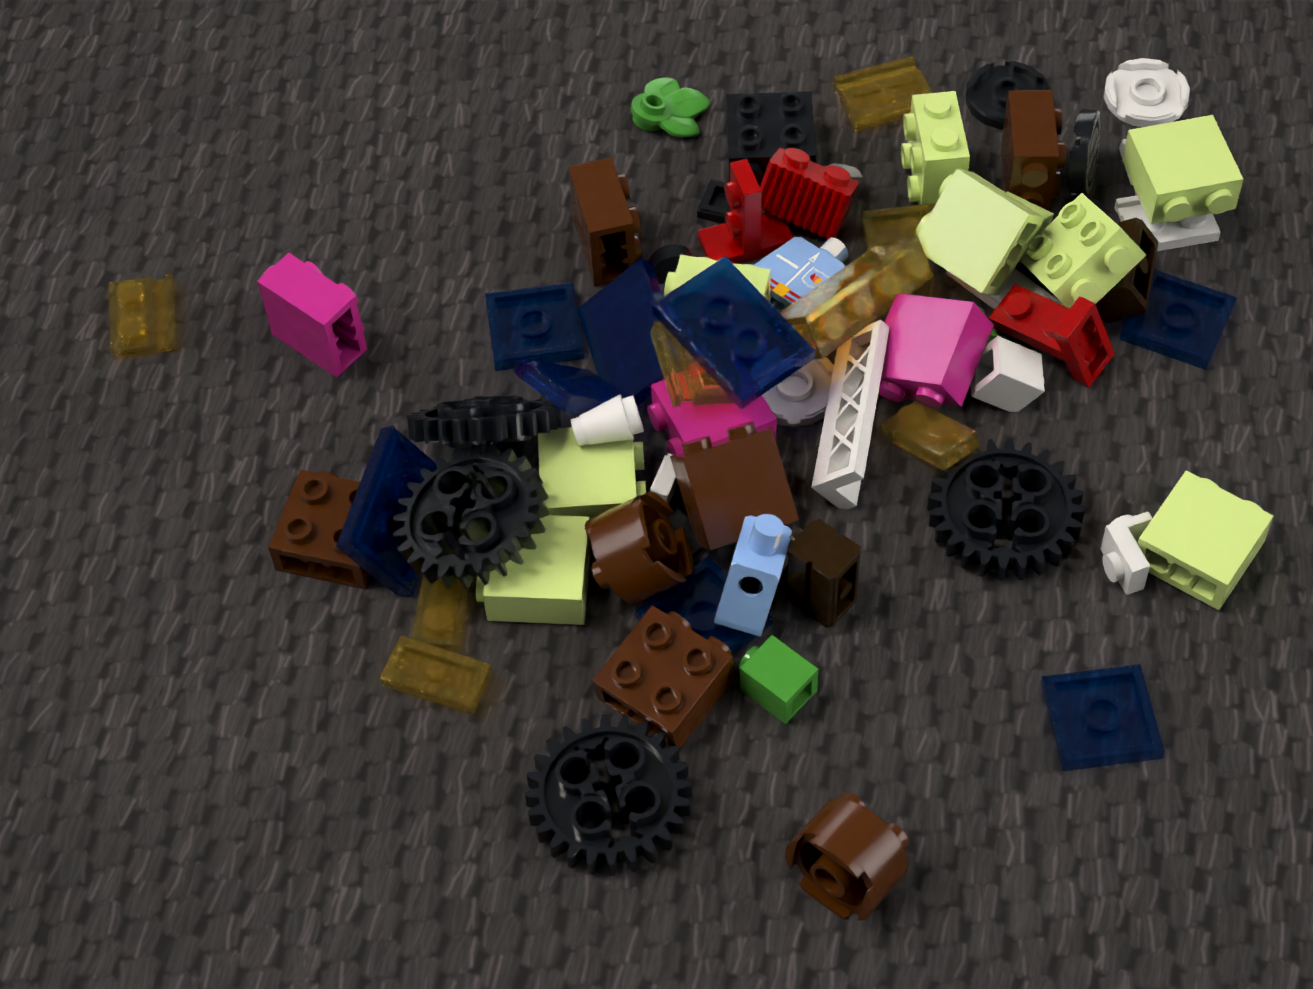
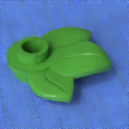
[630,77,711,137]

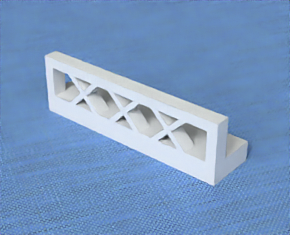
[811,320,890,509]

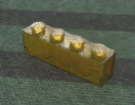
[767,236,934,363]

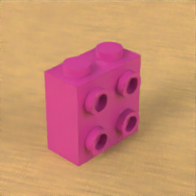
[257,253,367,378]
[878,293,994,408]
[647,351,777,455]

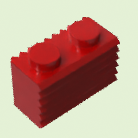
[760,148,860,239]

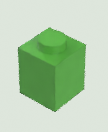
[739,635,819,724]

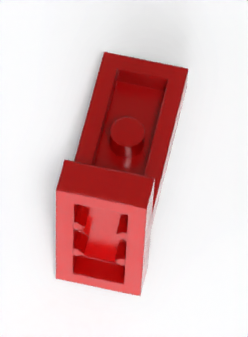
[697,159,793,264]
[989,284,1115,388]

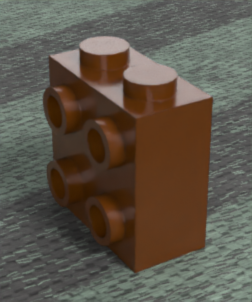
[1001,90,1066,212]
[569,157,643,287]
[670,421,799,550]
[268,469,395,590]
[592,605,737,749]

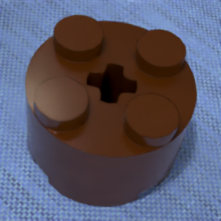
[585,491,693,605]
[785,792,910,921]

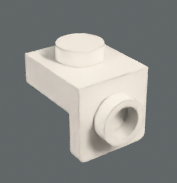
[1100,512,1152,595]

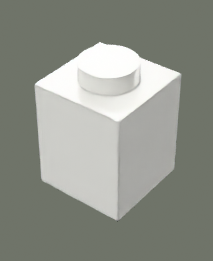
[970,336,1045,412]

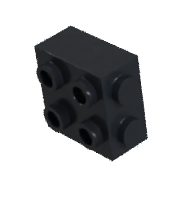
[726,91,816,185]

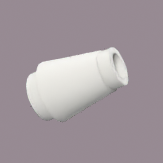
[570,394,644,446]

